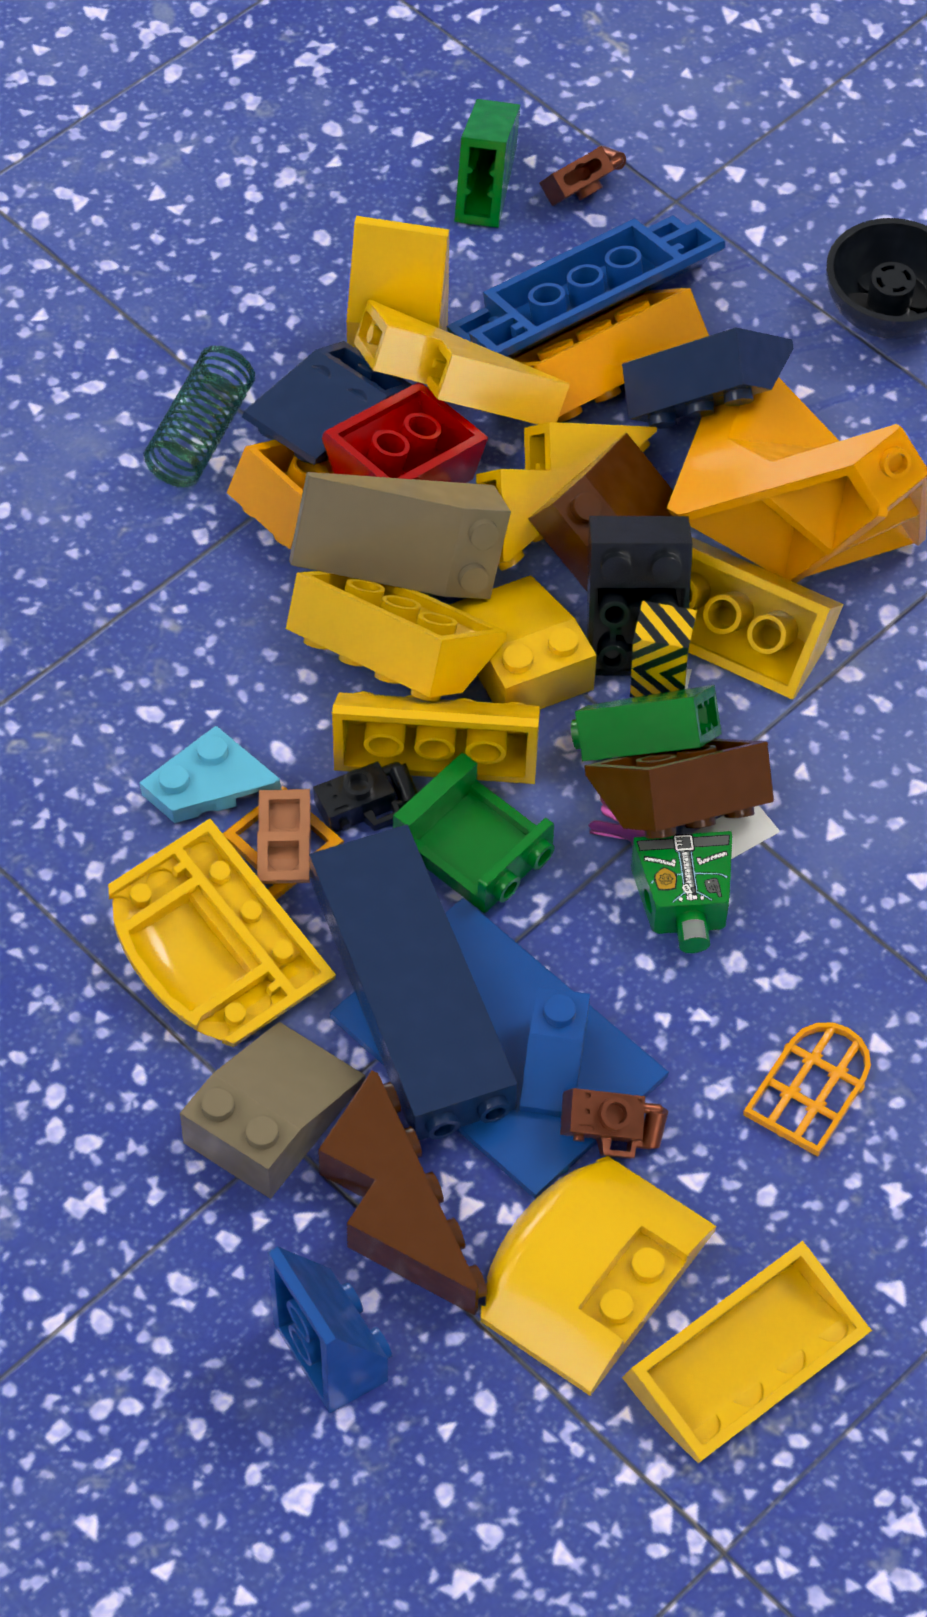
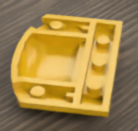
[108,819,336,1048]
[480,1156,716,1396]

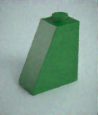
[454,99,521,228]
[571,685,722,762]

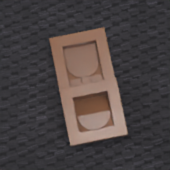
[257,789,311,884]

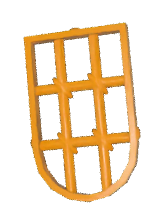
[743,1022,871,1157]

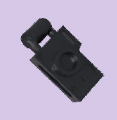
[313,761,418,833]

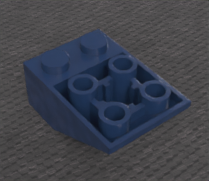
[242,341,412,465]

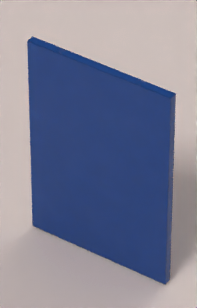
[329,898,669,1199]

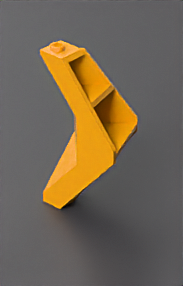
[667,377,927,583]

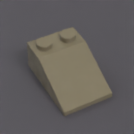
[180,1022,366,1199]

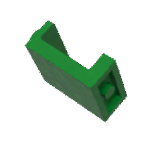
[393,752,555,914]

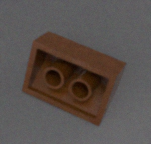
[584,738,774,839]

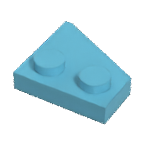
[139,726,282,823]

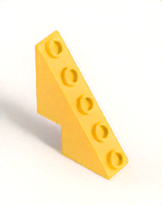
[354,299,570,425]
[476,422,657,571]

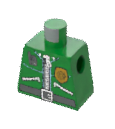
[631,831,732,953]

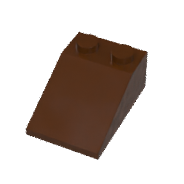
[528,433,673,591]

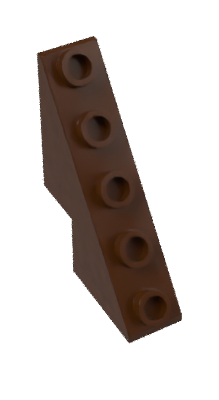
[318,1070,488,1315]

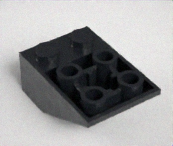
[587,516,693,676]

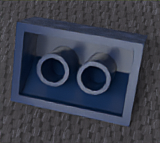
[622,327,793,429]

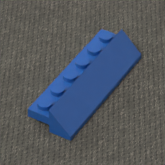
[446,215,726,359]

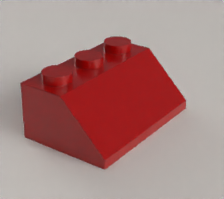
[322,382,488,483]

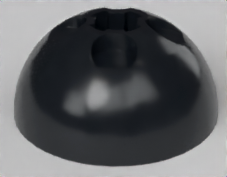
[826,218,927,339]

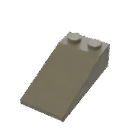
[289,472,511,599]

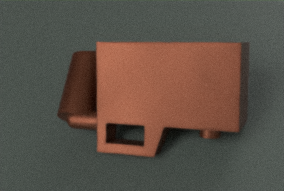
[539,146,626,206]
[560,1088,669,1159]

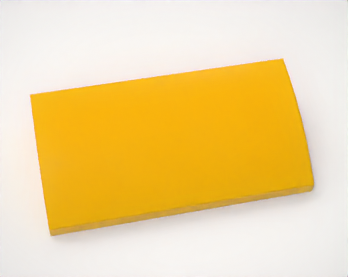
[622,1241,872,1463]

